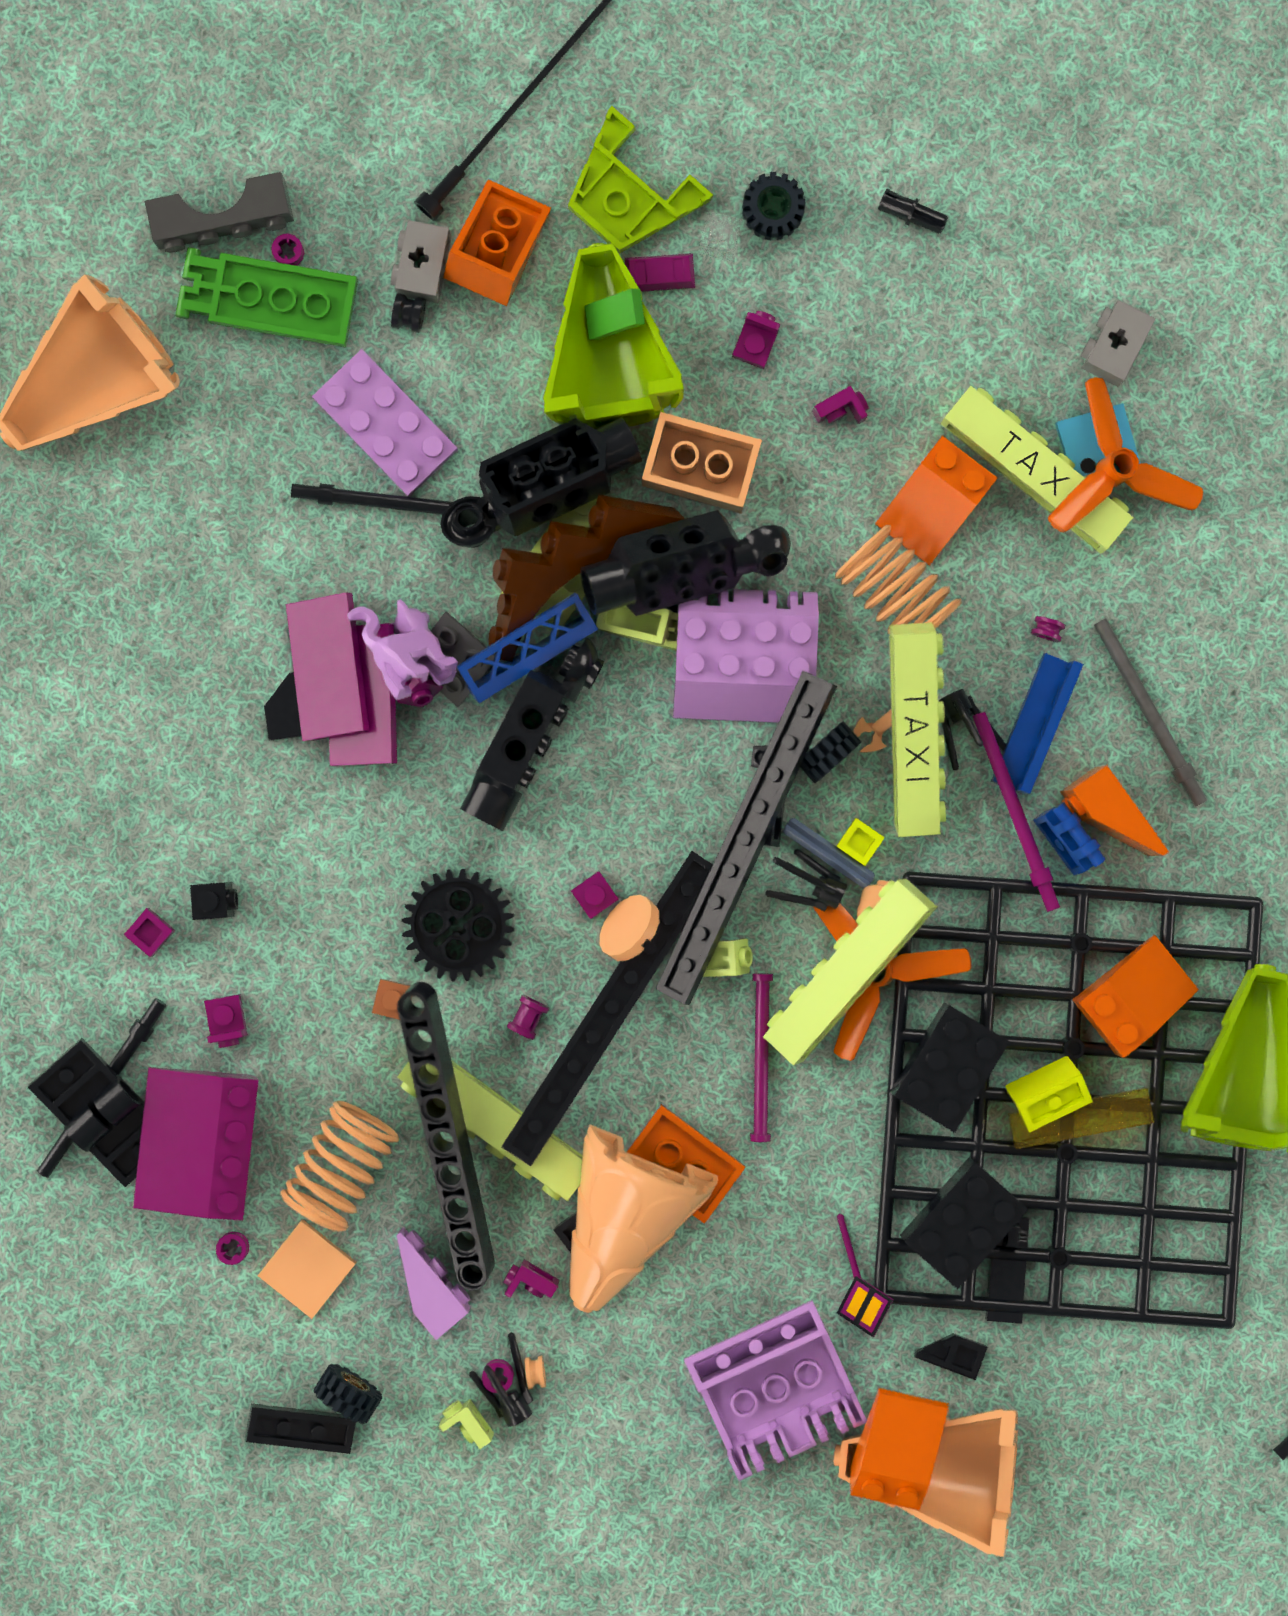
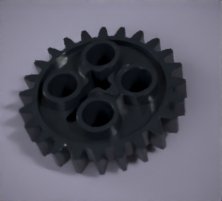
[401,869,515,982]

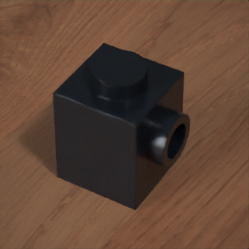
[190,882,238,920]

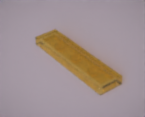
[1008,1087,1154,1149]

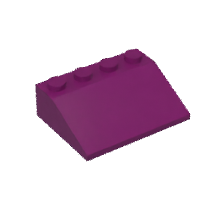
[133,1067,259,1220]

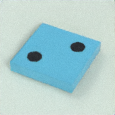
[1055,403,1140,477]

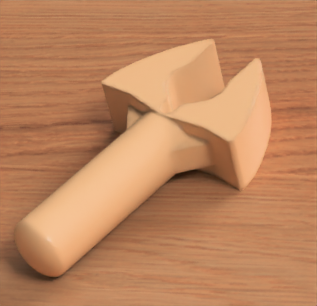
[853,709,892,753]

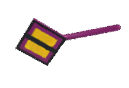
[837,1214,894,1337]

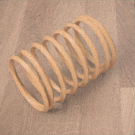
[835,525,962,634]
[280,1101,399,1232]

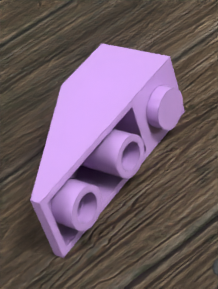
[396,1227,471,1340]

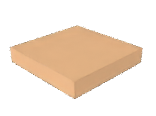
[258,1219,357,1319]

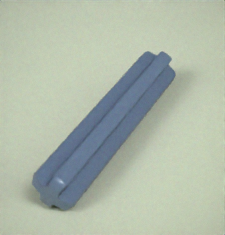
[783,818,875,888]

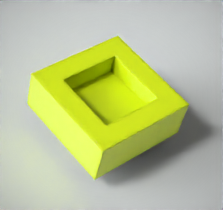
[836,818,885,866]

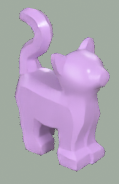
[347,599,458,700]

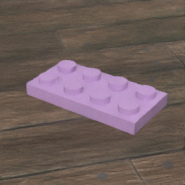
[312,349,458,497]

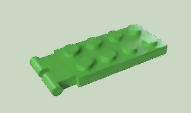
[175,247,358,347]

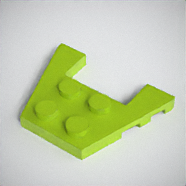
[568,106,713,254]

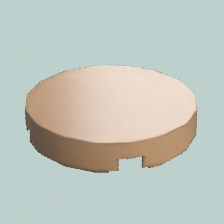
[599,895,659,962]

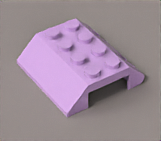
[673,589,819,723]
[684,1300,867,1481]

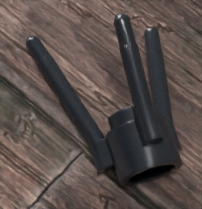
[938,689,1006,771]
[765,849,847,912]
[469,1332,533,1427]

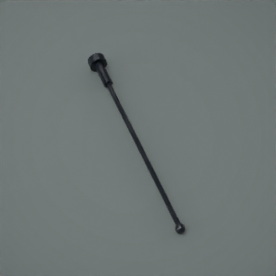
[414,0,612,221]

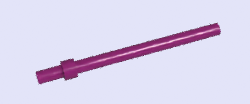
[972,712,1060,912]

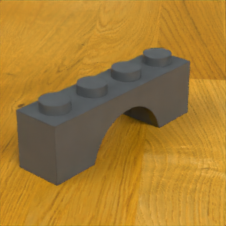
[144,172,294,253]

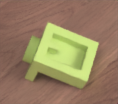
[703,939,753,977]
[439,1399,494,1449]

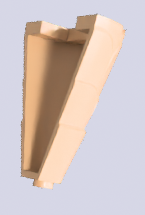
[0,274,180,451]
[569,1124,718,1313]
[834,1409,1018,1557]

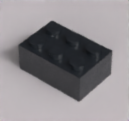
[890,1002,1010,1133]
[900,1157,1028,1290]

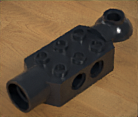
[440,417,642,548]
[580,510,791,616]
[460,637,604,831]

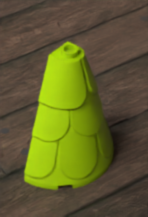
[543,243,684,429]
[1181,964,1288,1152]

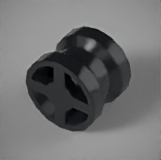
[391,293,426,333]

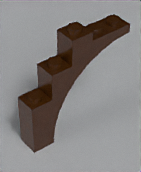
[488,495,685,662]

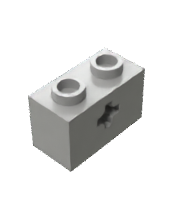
[391,220,452,304]
[1081,300,1156,387]

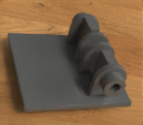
[428,611,495,707]

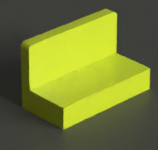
[1005,1056,1093,1133]

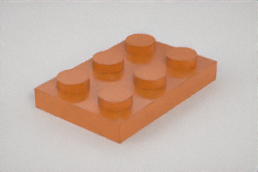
[626,1104,746,1224]

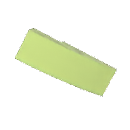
[596,606,678,651]

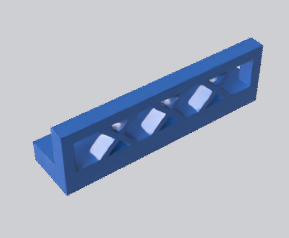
[456,593,598,703]
[991,653,1084,795]

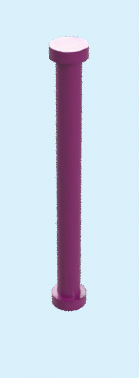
[750,973,773,1142]

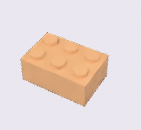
[642,412,762,514]

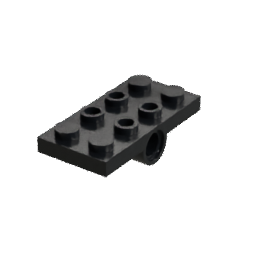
[28,1038,144,1187]

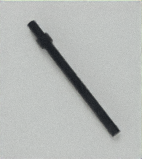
[291,483,453,515]
[37,998,167,1178]

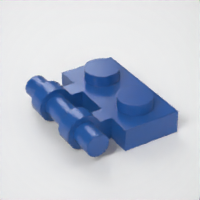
[1033,802,1106,876]

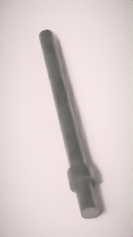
[1094,618,1207,807]

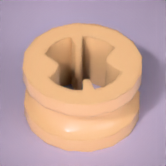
[525,1355,546,1390]

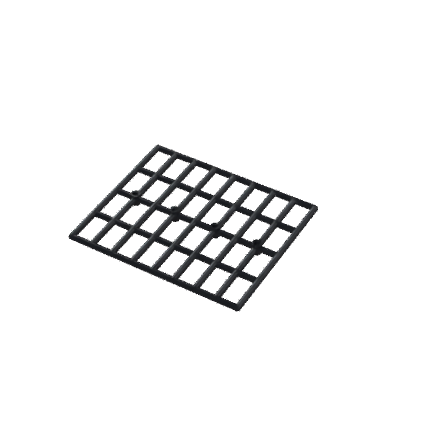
[874,872,1263,1329]

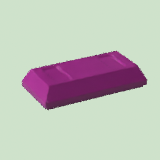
[624,253,695,292]

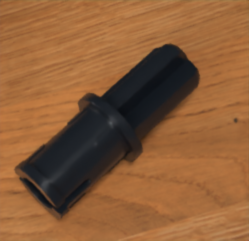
[878,189,948,233]

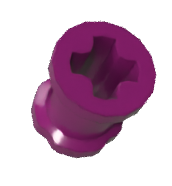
[507,995,549,1040]

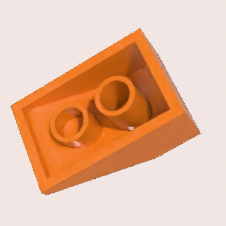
[443,179,551,306]
[875,435,998,566]
[1060,765,1169,856]
[1072,935,1199,1058]
[850,1388,949,1511]

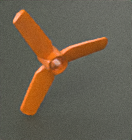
[1048,377,1203,533]
[813,903,972,1061]

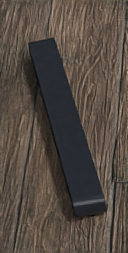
[397,982,495,1290]

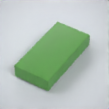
[584,288,645,340]

